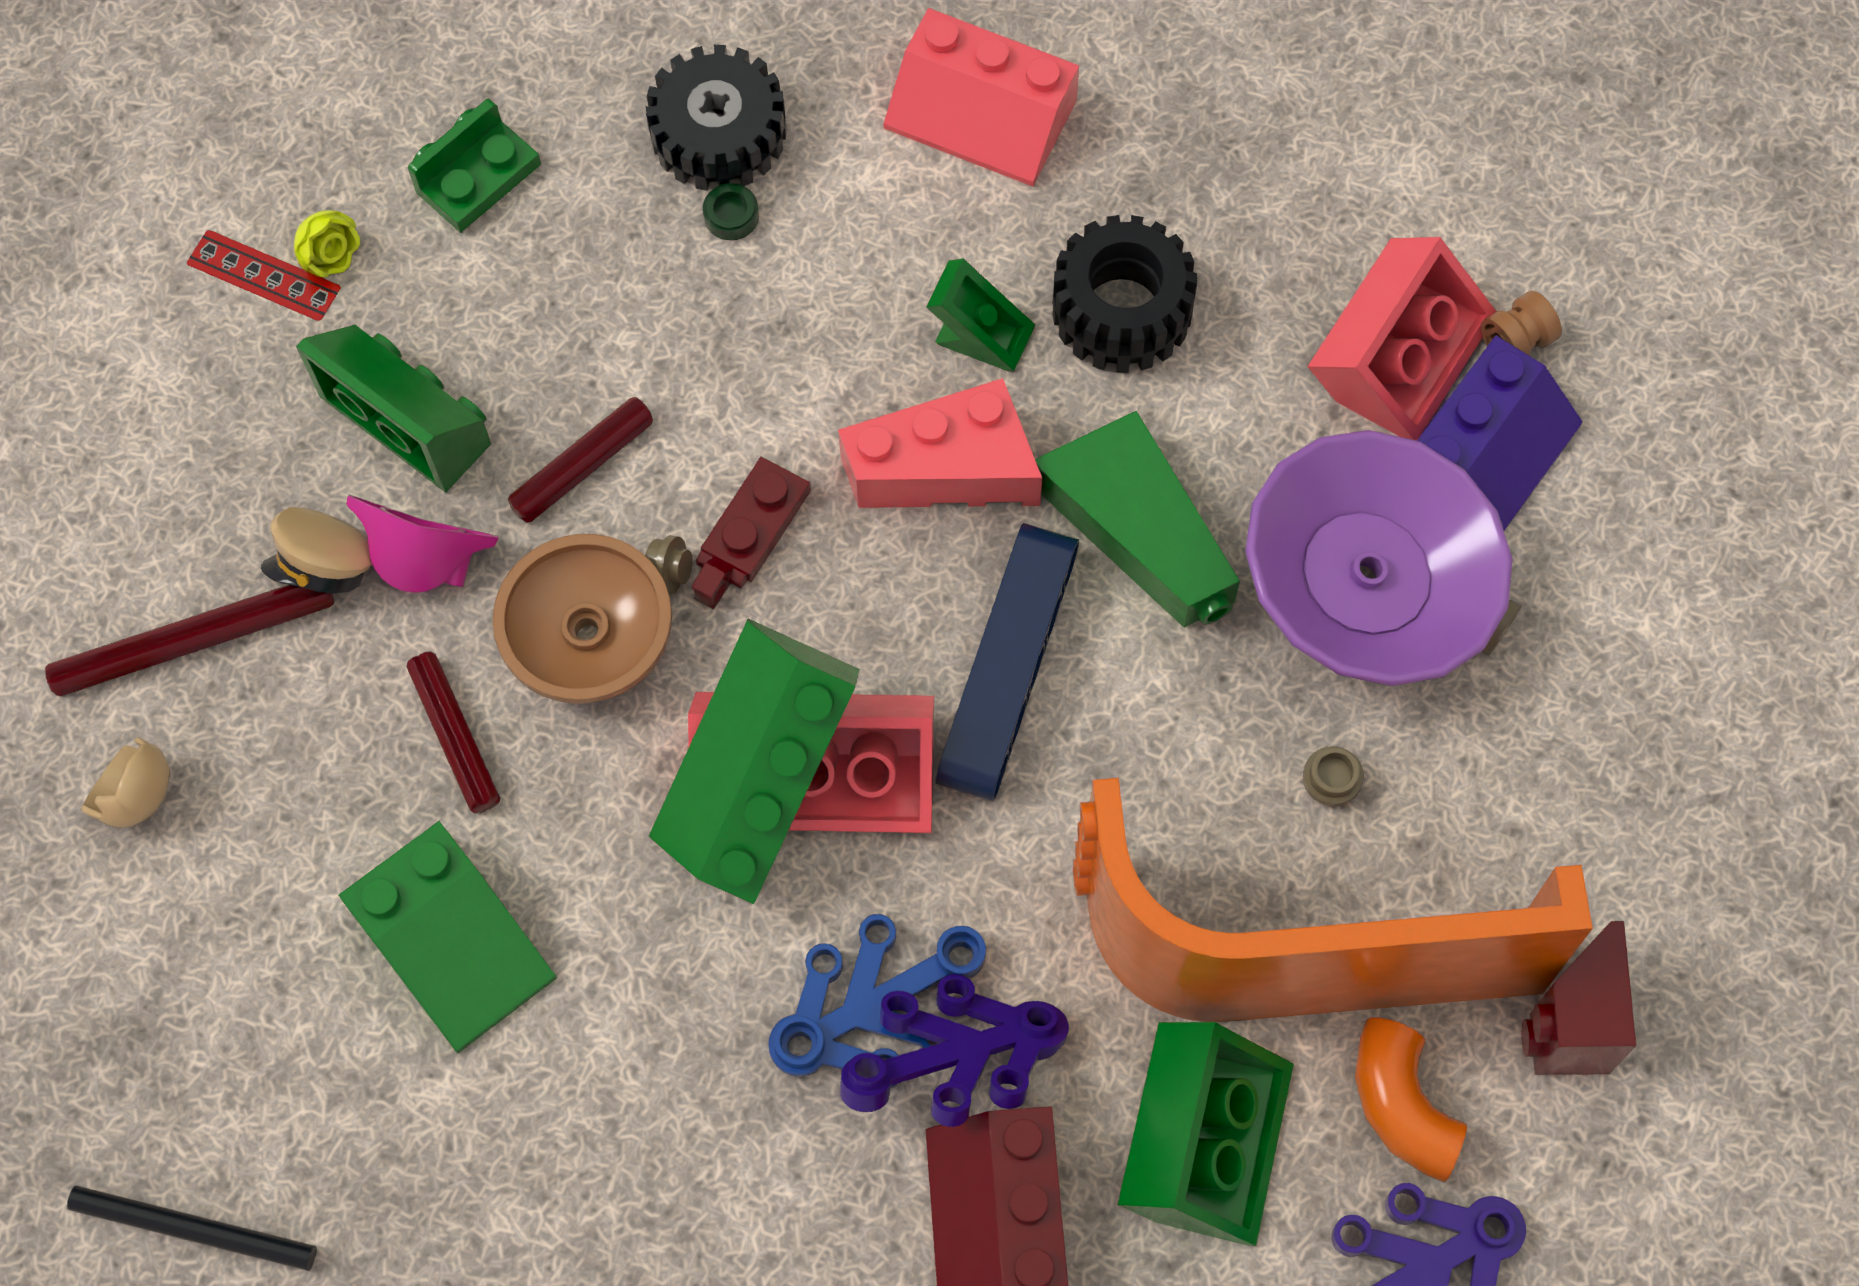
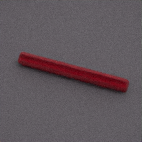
[45,585,334,696]

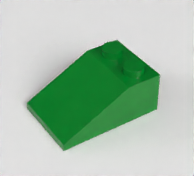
[338,821,557,1054]

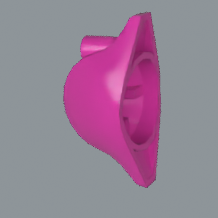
[346,494,499,593]

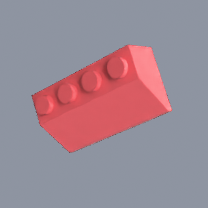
[688,692,934,833]

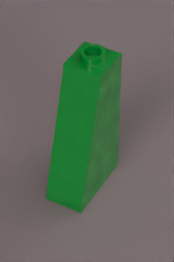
[1035,411,1240,628]

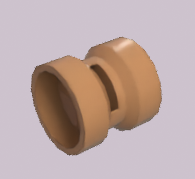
[1481,291,1562,356]

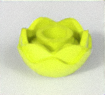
[294,210,360,278]

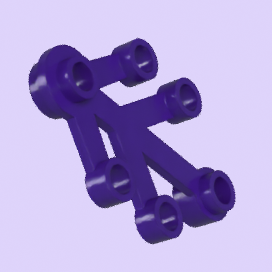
[840,974,1069,1127]
[1331,1183,1526,1286]

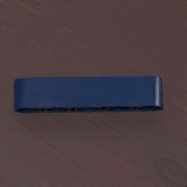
[936,523,1079,802]

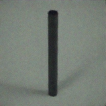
[67,1185,317,1271]

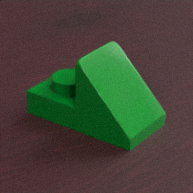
[926,258,1036,372]

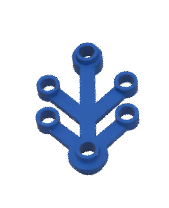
[768,914,986,1088]

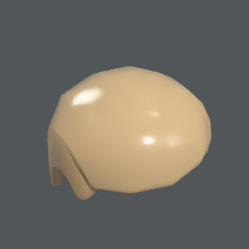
[81,737,170,828]

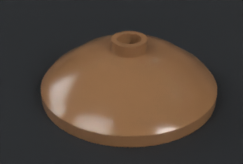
[493,534,672,704]

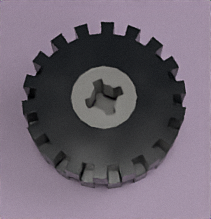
[645,44,787,191]

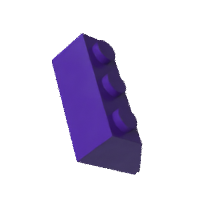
[1417,335,1583,531]

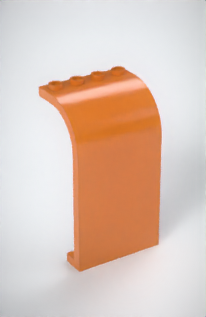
[1073,778,1593,1022]

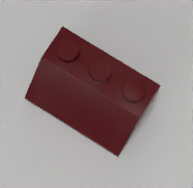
[925,1106,1068,1286]

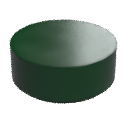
[703,183,759,240]

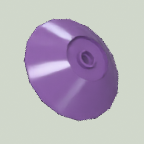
[1245,430,1513,686]

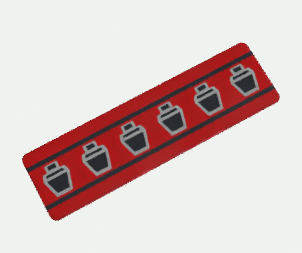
[187,230,341,321]

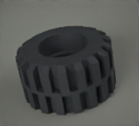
[1052,215,1197,373]

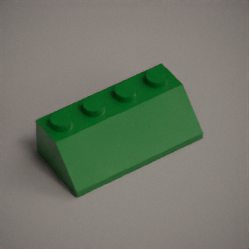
[649,619,860,904]

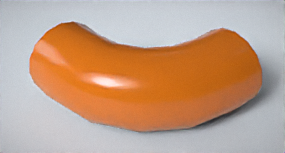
[1355,1017,1467,1183]

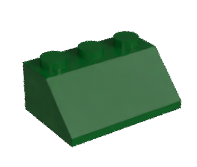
[296,325,491,493]
[1117,1022,1294,1246]

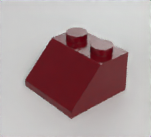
[1521,921,1636,1075]

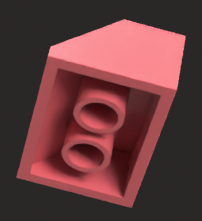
[883,8,1079,187]
[1307,237,1496,440]

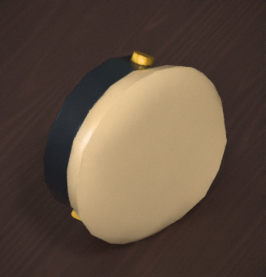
[261,507,372,594]

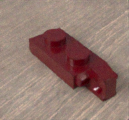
[691,456,811,610]

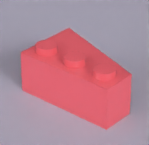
[838,378,1042,508]

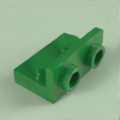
[408,98,541,233]

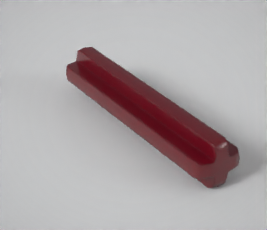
[508,397,653,523]
[406,651,500,814]

